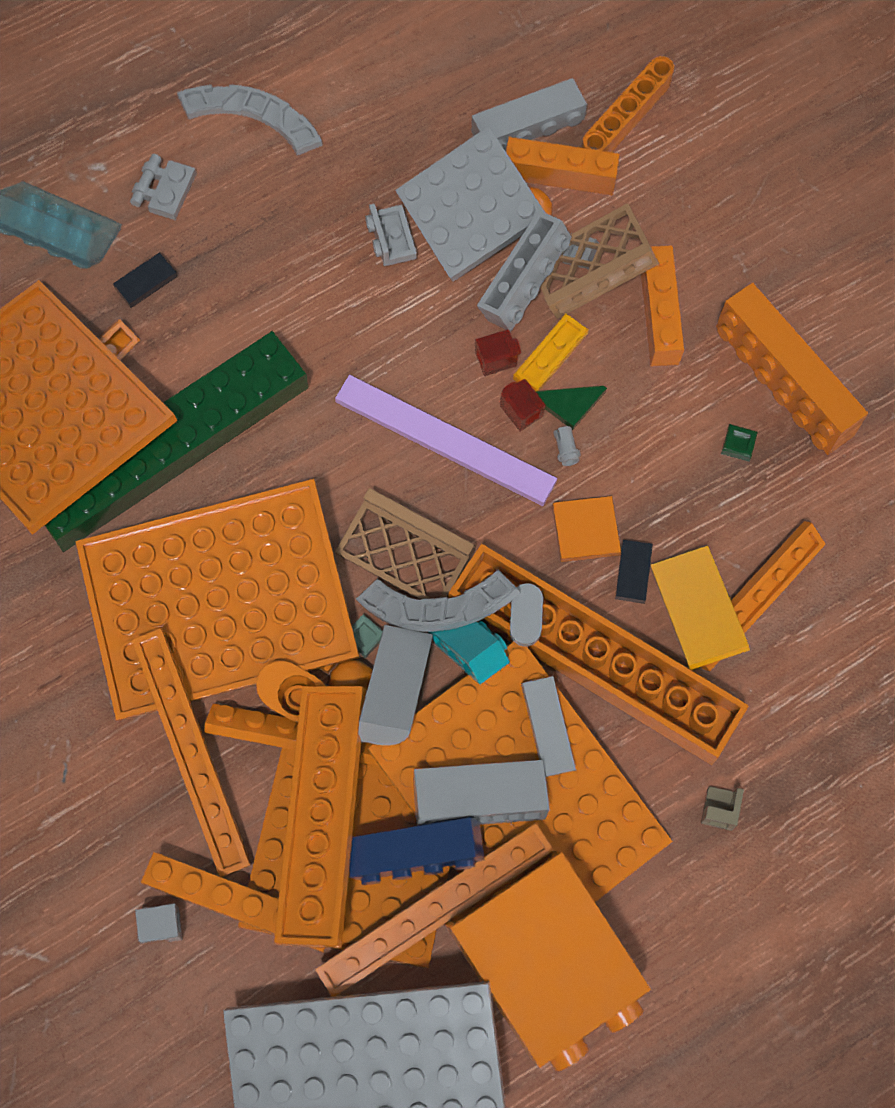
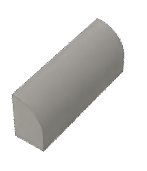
[358,625,433,745]
[414,760,550,826]

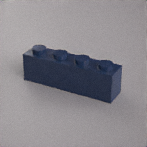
[349,817,484,885]

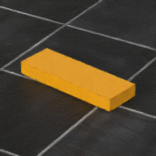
[513,314,589,393]

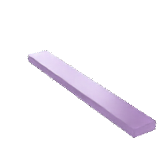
[335,375,557,506]

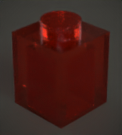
[474,329,521,377]
[500,378,545,432]

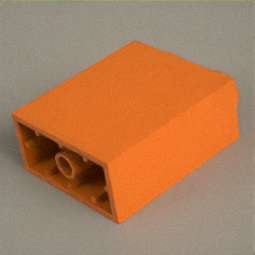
[444,851,651,1071]

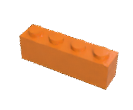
[506,137,620,196]
[641,246,684,366]

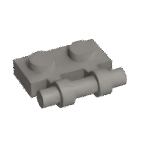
[130,154,196,221]

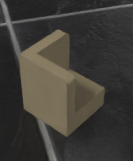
[701,787,744,831]

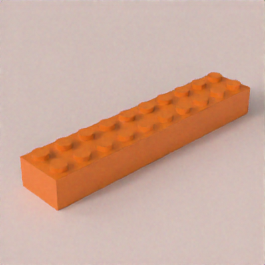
[448,543,749,766]

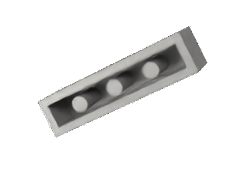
[471,78,587,150]

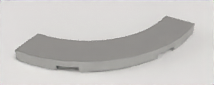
[177,85,322,155]
[356,570,520,632]

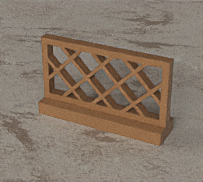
[540,203,659,319]
[335,488,476,600]

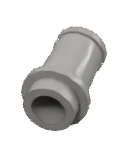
[553,426,581,466]

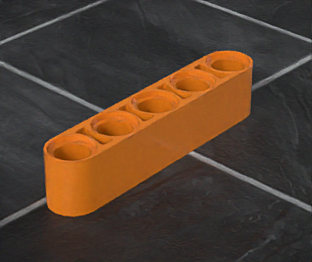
[582,56,674,152]

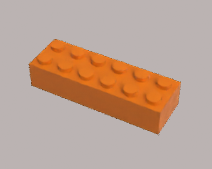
[716,282,869,456]

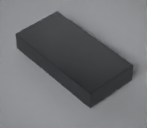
[113,252,178,308]
[615,539,653,604]

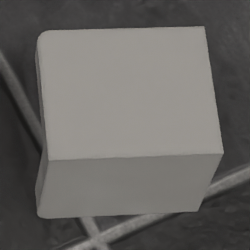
[135,904,182,943]

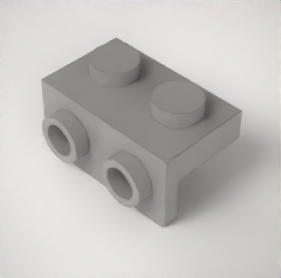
[365,203,417,266]

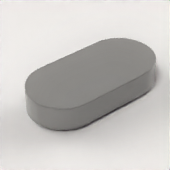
[510,584,543,647]

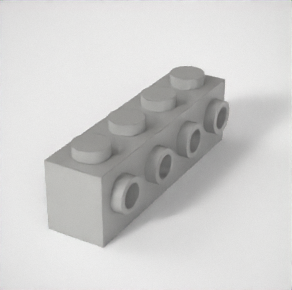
[477,211,572,332]

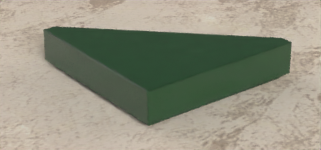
[531,386,607,430]

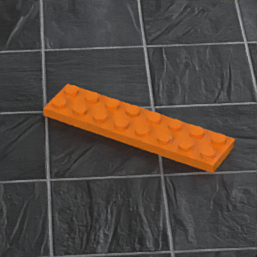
[274,686,366,948]

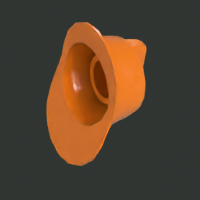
[256,661,325,722]

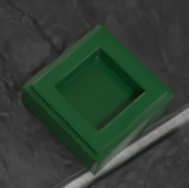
[721,424,758,462]

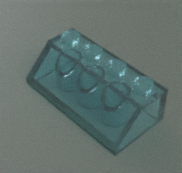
[0,181,122,268]

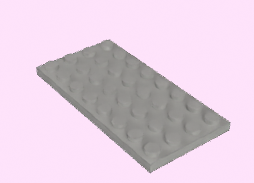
[223,981,506,1108]

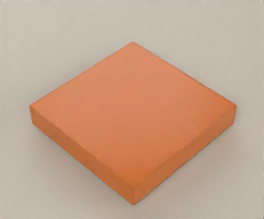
[552,496,621,562]

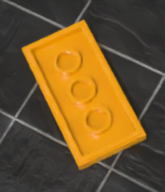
[651,545,750,670]

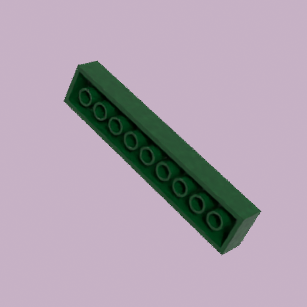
[44,331,309,553]

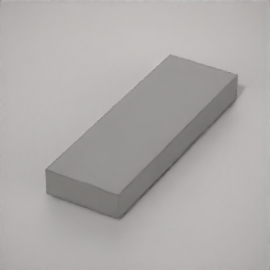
[521,676,576,777]

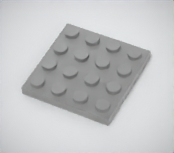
[395,126,545,282]

